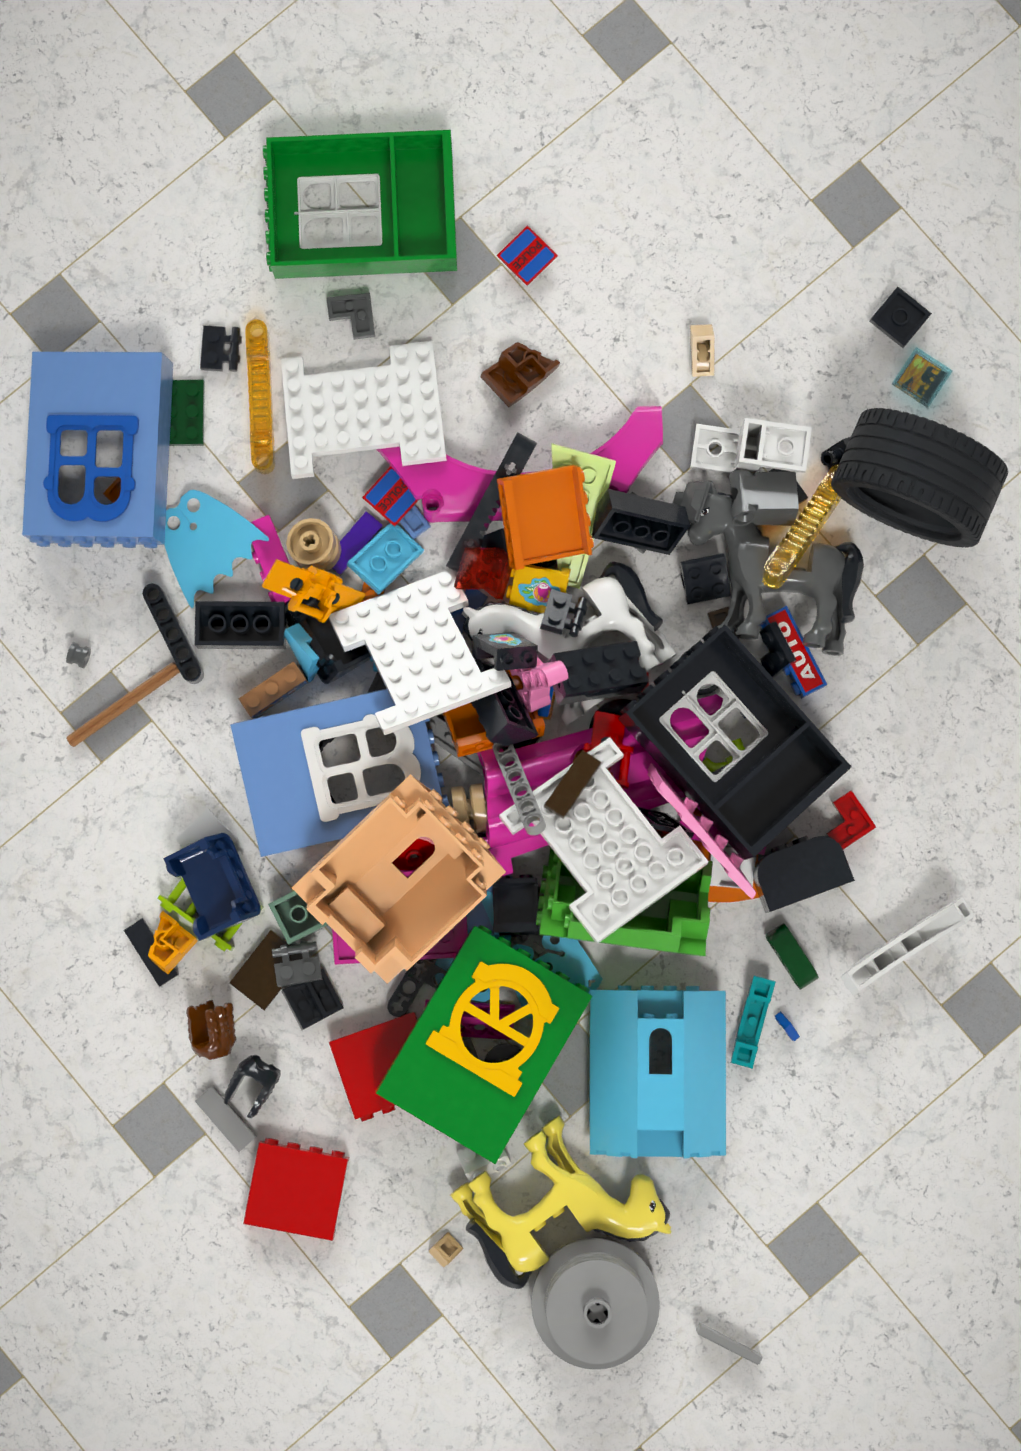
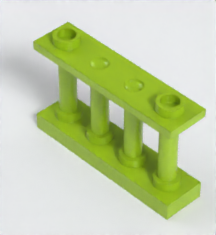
[157,878,263,952]

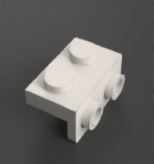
[456,1147,511,1182]

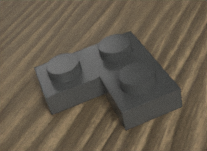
[327,292,375,340]

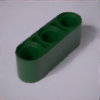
[765,923,819,990]

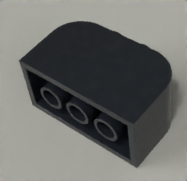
[753,836,855,913]

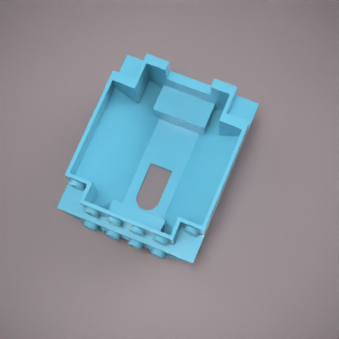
[589,985,726,1159]

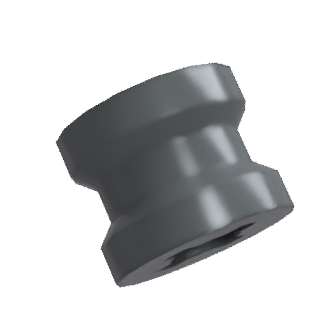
[66,642,91,669]

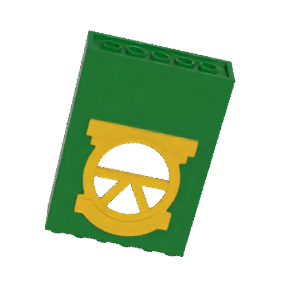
[375,925,593,1164]

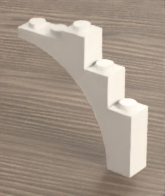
[841,897,975,996]

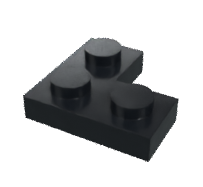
[759,621,796,677]

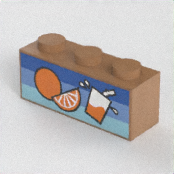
[238,661,308,719]

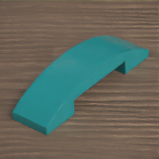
[730,976,776,1069]

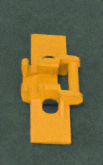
[262,559,365,623]

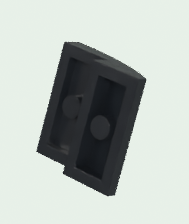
[281,969,344,1030]

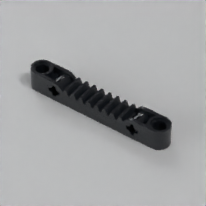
[446,432,537,576]

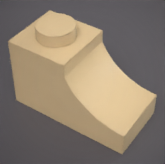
[690,324,715,377]

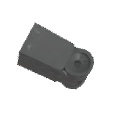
[729,470,799,526]

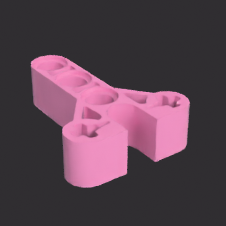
[510,657,568,713]

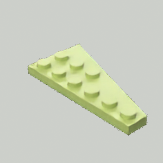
[551,443,616,589]

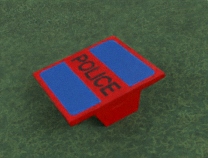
[496,226,558,286]
[362,466,420,527]

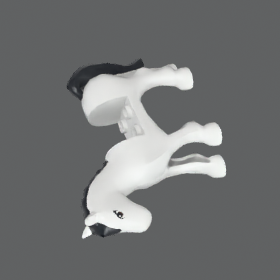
[462,561,676,726]

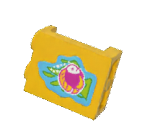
[506,565,571,613]

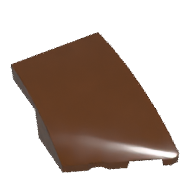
[480,342,560,407]

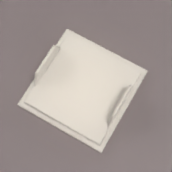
[710,843,756,888]

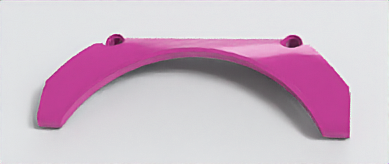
[376,406,663,523]

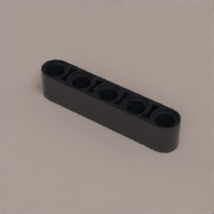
[142,583,204,684]

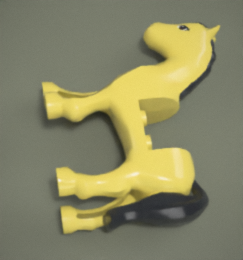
[450,1115,671,1289]

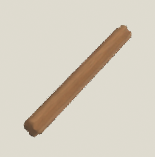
[66,662,180,747]

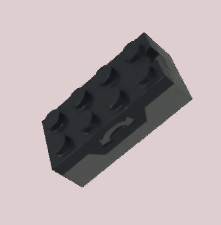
[547,641,649,705]

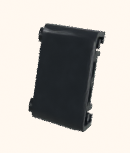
[285,583,372,684]

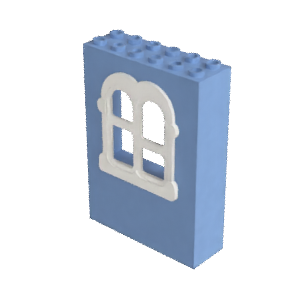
[230,689,449,857]

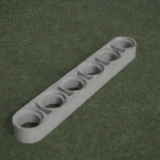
[493,743,546,835]

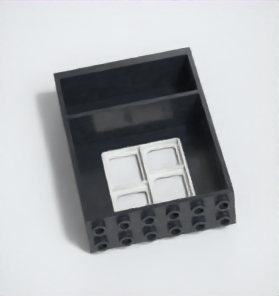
[618,625,852,860]

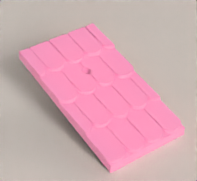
[647,763,756,899]

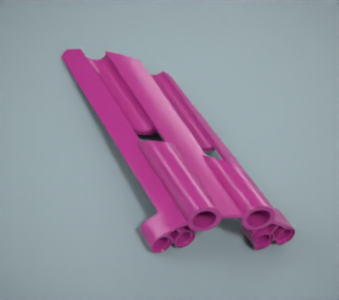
[477,694,723,876]

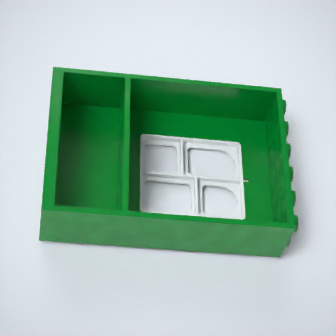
[263,129,457,279]

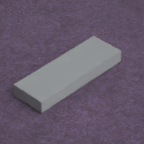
[195,1086,257,1152]
[696,1322,763,1365]

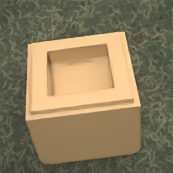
[429,1232,464,1267]

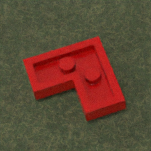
[826,790,876,849]

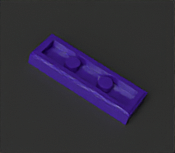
[331,511,383,576]

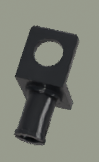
[821,437,851,472]

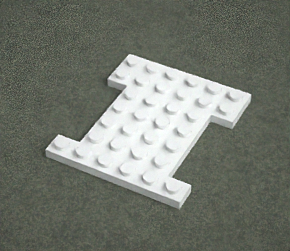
[281,341,447,479]
[329,569,511,735]
[499,737,709,944]

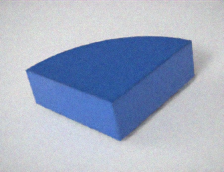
[775,1011,800,1041]

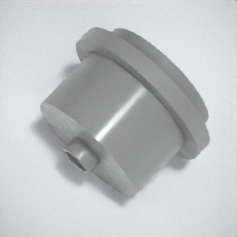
[531,1237,660,1369]

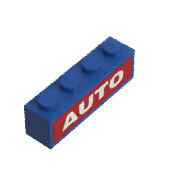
[760,606,828,699]

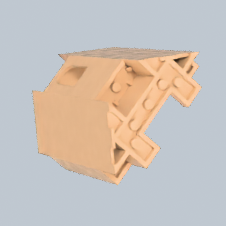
[291,774,506,984]

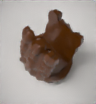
[186,1000,236,1060]

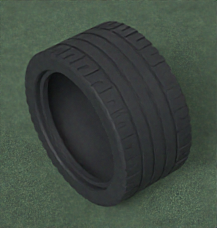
[831,408,1008,548]

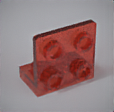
[454,548,513,599]

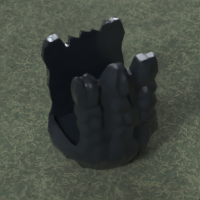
[224,1055,281,1118]

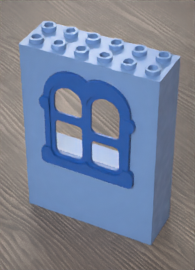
[22,352,173,548]

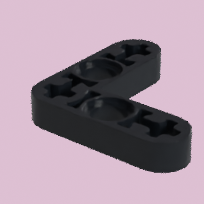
[387,959,446,1017]

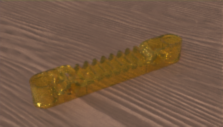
[245,319,275,474]
[762,465,841,589]

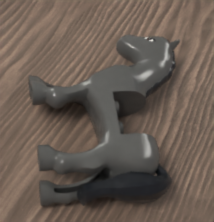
[687,483,864,656]

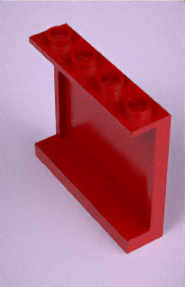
[329,1012,418,1122]
[243,1138,350,1241]

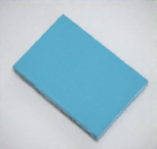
[347,523,424,595]

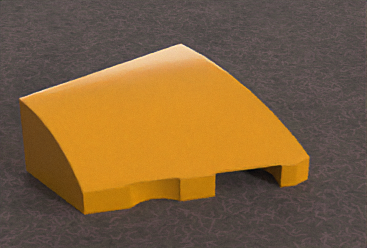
[148,911,197,974]

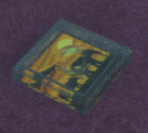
[892,347,953,408]

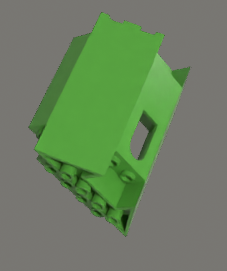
[536,847,712,956]

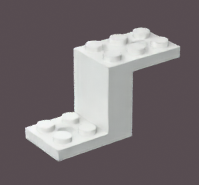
[690,418,812,474]

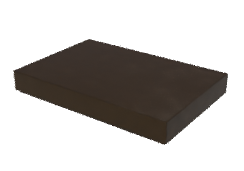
[230,930,303,1011]

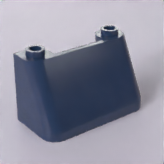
[163,833,261,941]

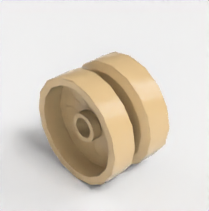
[286,518,341,571]
[451,783,487,833]

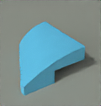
[284,623,319,682]

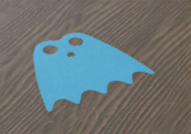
[164,490,269,608]

